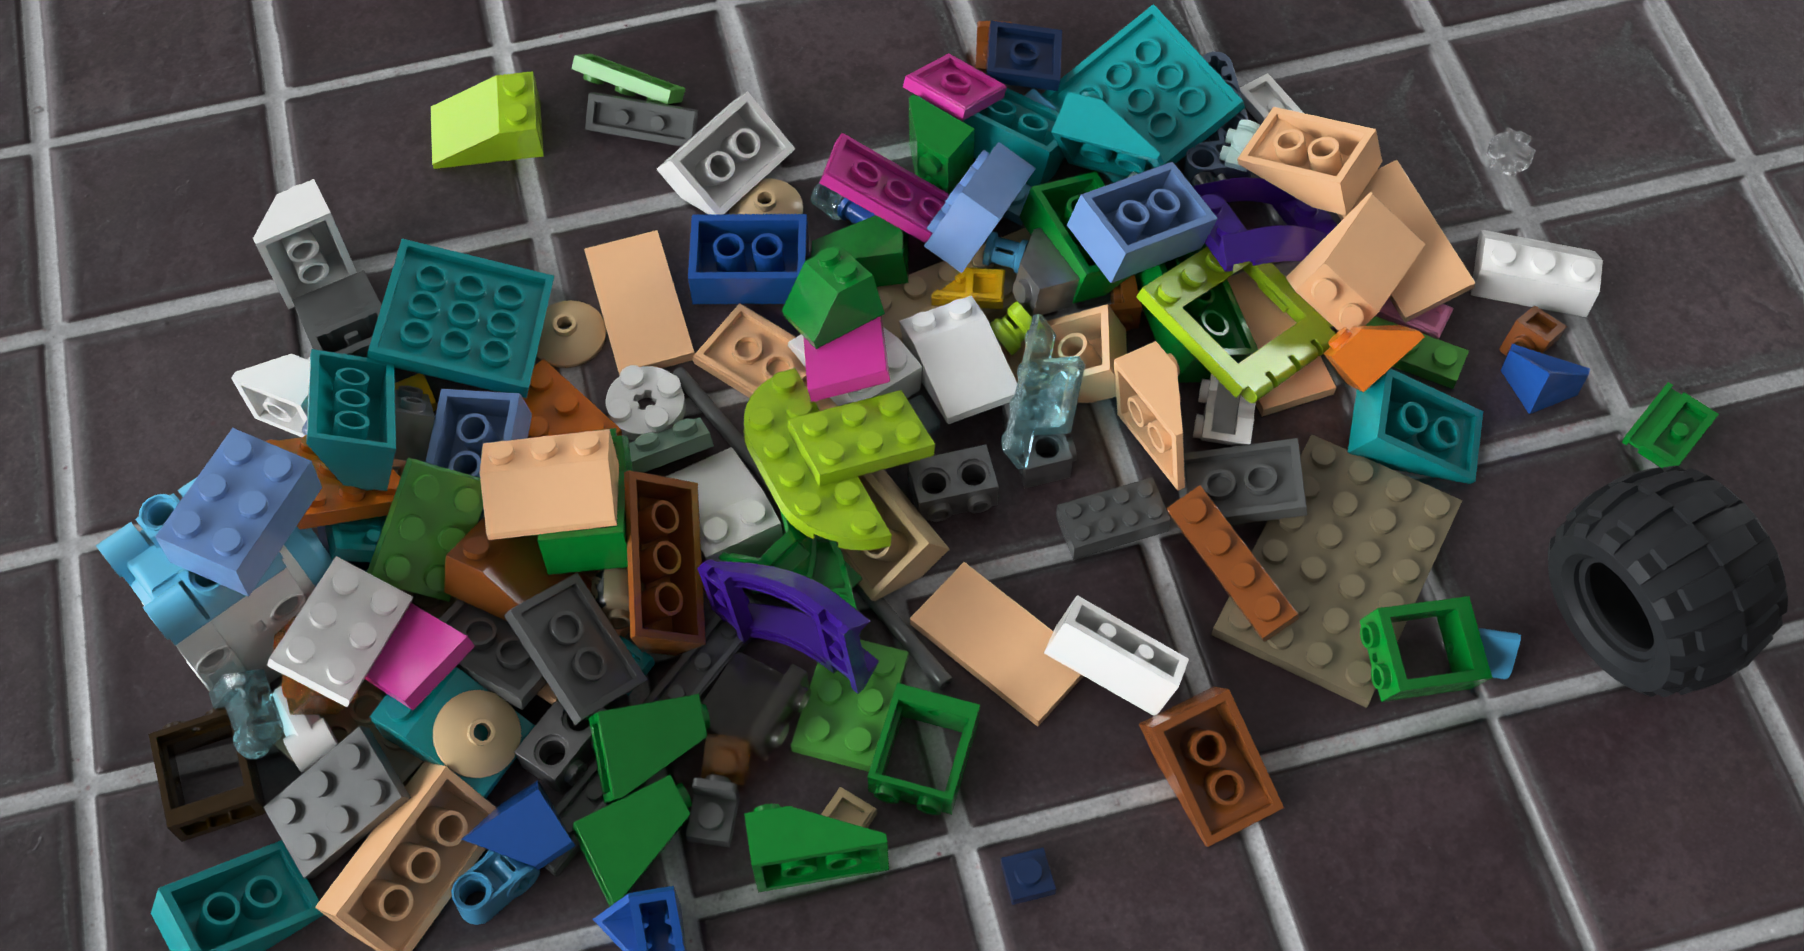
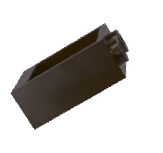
[148,706,266,842]

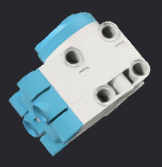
[96,477,333,708]

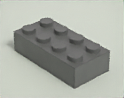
[1056,477,1171,560]

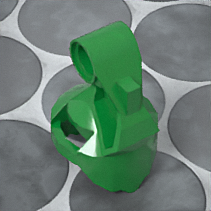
[718,511,862,610]

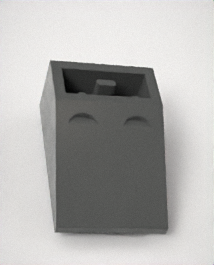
[292,270,382,358]

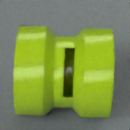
[990,301,1042,355]

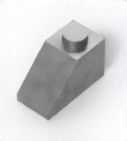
[1012,228,1080,317]

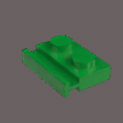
[1622,382,1719,468]

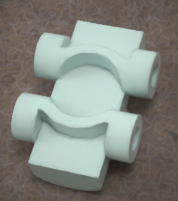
[1219,119,1260,172]

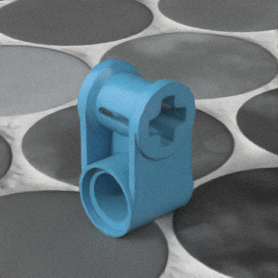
[451,850,540,925]

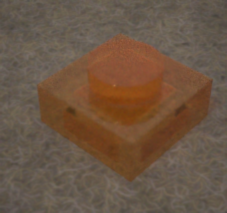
[701,733,752,785]

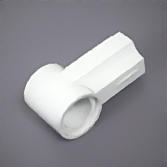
[267,682,339,773]

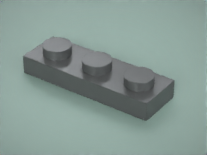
[585,92,698,146]

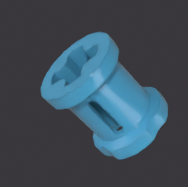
[982,231,1029,273]

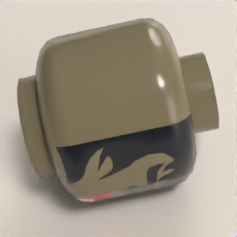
[591,567,646,629]

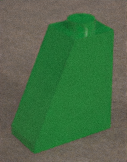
[807,215,909,287]
[589,694,710,804]
[572,775,692,906]

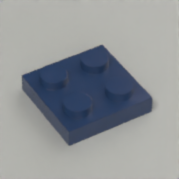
[986,21,1062,91]

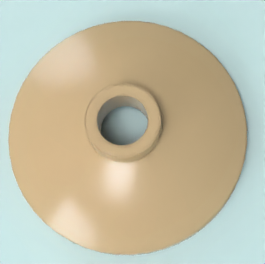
[729,178,803,214]
[536,300,606,368]
[433,690,521,778]

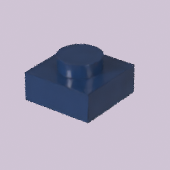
[1001,847,1056,905]

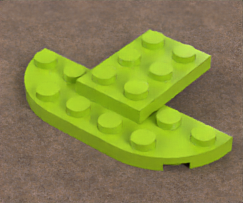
[744,368,935,550]

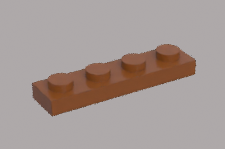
[1166,485,1299,642]

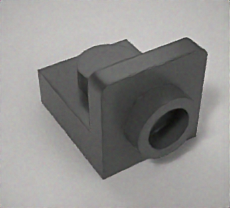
[685,775,740,848]

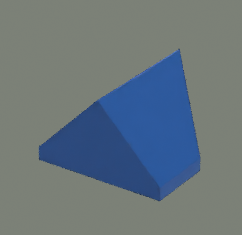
[1500,344,1590,414]
[461,780,576,871]
[593,886,686,951]

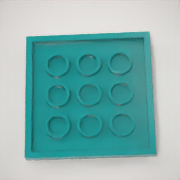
[1041,4,1246,183]
[367,239,554,398]

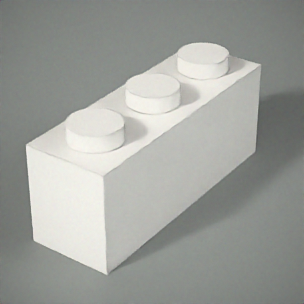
[1044,595,1189,716]

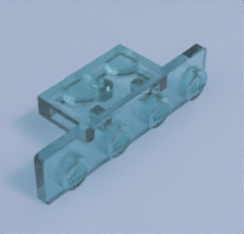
[1002,314,1085,469]

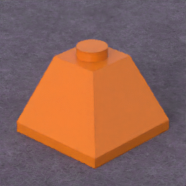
[1324,325,1425,392]

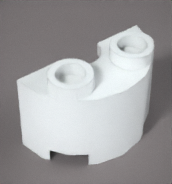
[1193,374,1256,446]

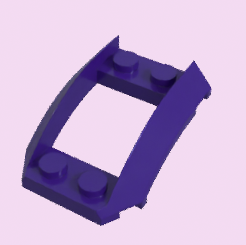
[1192,177,1337,272]
[698,559,879,694]

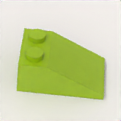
[431,71,544,169]

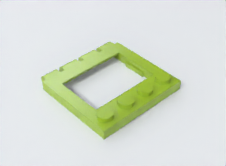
[1136,247,1336,403]

